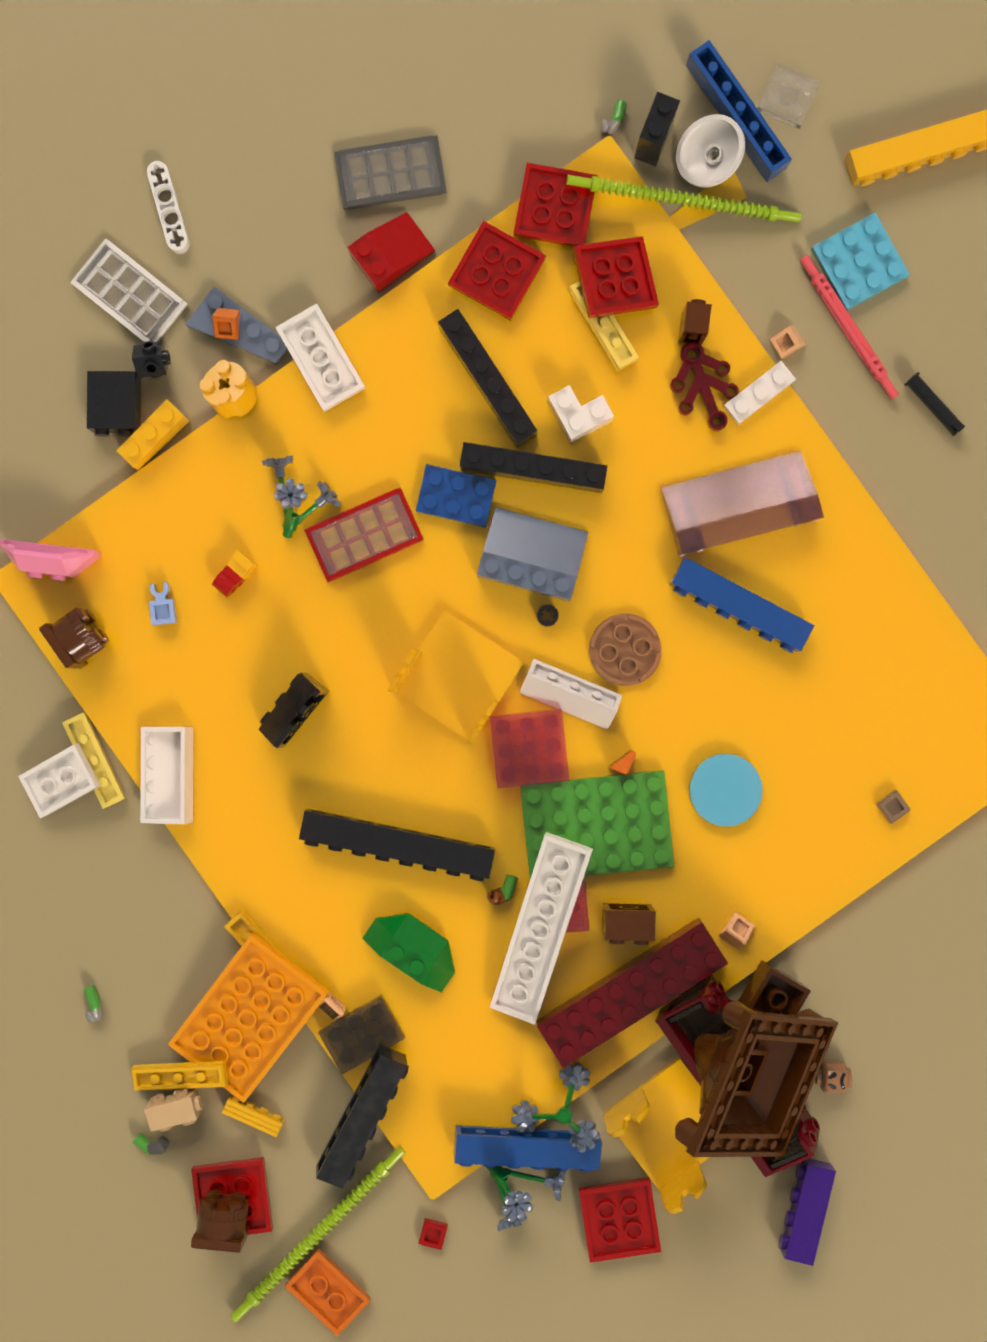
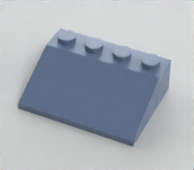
[477,507,588,602]

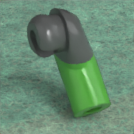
[133,1133,170,1155]

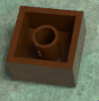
[602,903,656,945]
[738,960,811,1015]

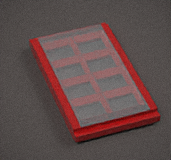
[304,487,424,583]

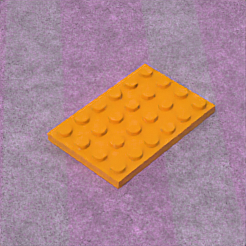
[168,933,329,1103]

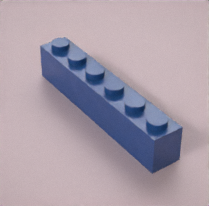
[686,40,792,182]
[669,557,815,653]
[453,1125,602,1172]

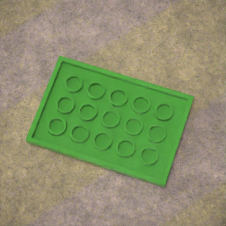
[520,770,674,879]

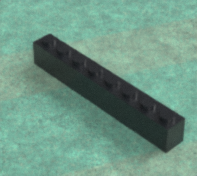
[299,809,495,881]

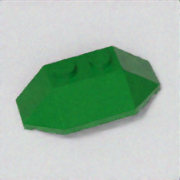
[362,913,455,993]

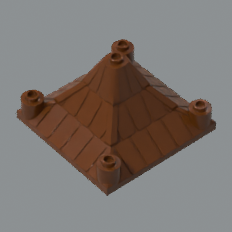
[675,1000,838,1157]

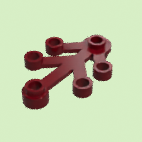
[670,342,739,431]

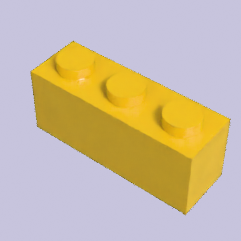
[116,399,190,471]

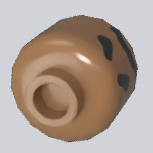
[815,1061,852,1094]

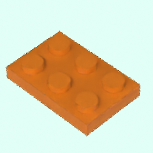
[285,1248,371,1336]

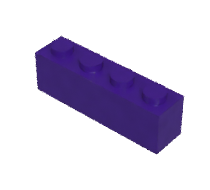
[779,1158,836,1266]

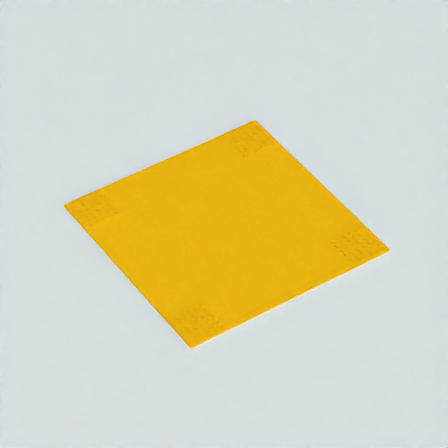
[0,136,987,1199]

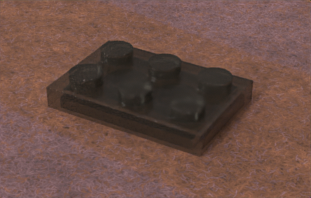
[318,994,405,1074]

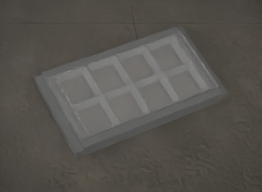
[334,135,447,210]

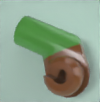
[487,874,518,905]

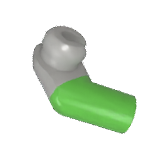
[601,100,627,135]
[83,985,103,1023]

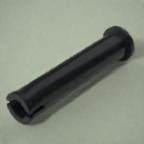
[904,371,965,436]

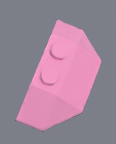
[0,539,101,581]

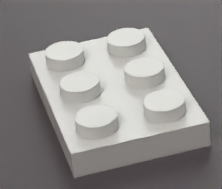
[18,743,101,819]

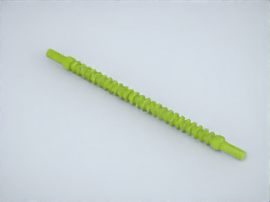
[566,175,801,223]
[230,1146,406,1322]

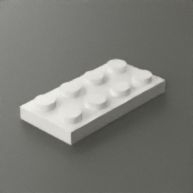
[275,304,366,412]

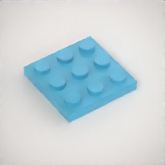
[811,213,910,310]

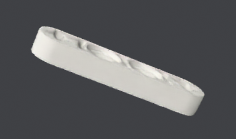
[147,161,190,254]

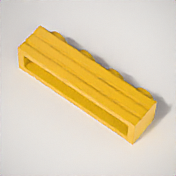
[222,1095,285,1138]

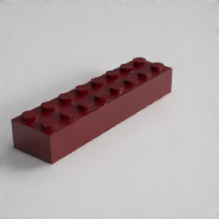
[536,918,728,1068]

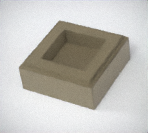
[876,790,911,824]

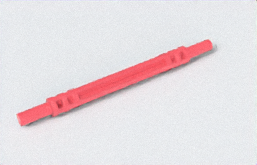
[800,255,899,400]

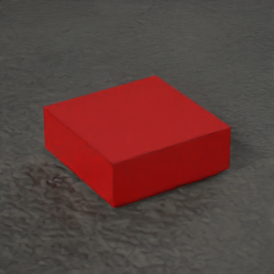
[418,1218,448,1250]

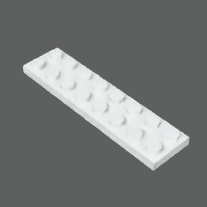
[490,832,593,1025]

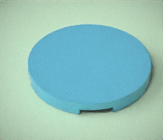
[689,754,763,826]

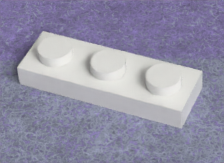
[723,361,796,425]

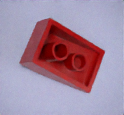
[347,212,435,294]

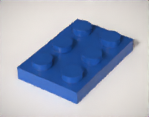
[416,464,497,528]

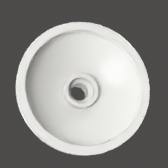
[676,114,745,187]

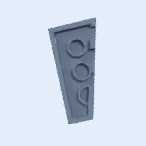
[185,287,288,365]

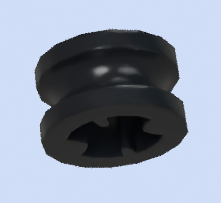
[537,605,559,626]

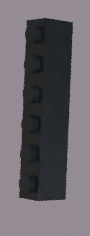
[438,309,538,448]
[460,442,608,493]
[316,1044,409,1189]

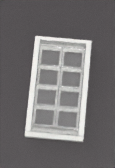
[70,239,188,342]

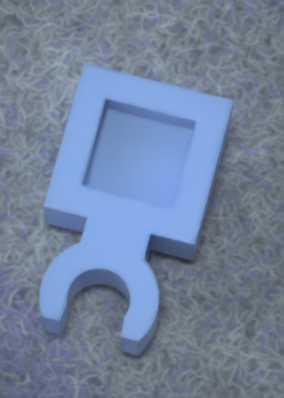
[149,582,177,626]

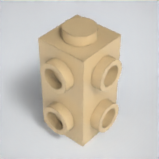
[144,1088,203,1132]

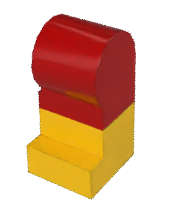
[212,550,258,598]

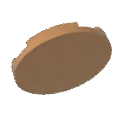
[589,614,662,686]

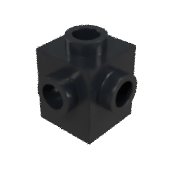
[132,341,171,379]

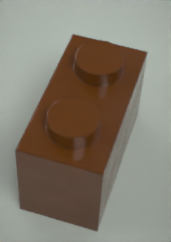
[678,299,712,345]

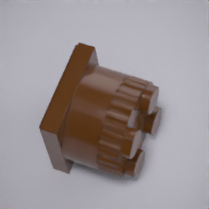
[39,607,110,669]
[191,1190,250,1253]

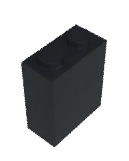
[634,91,680,167]
[87,371,141,437]

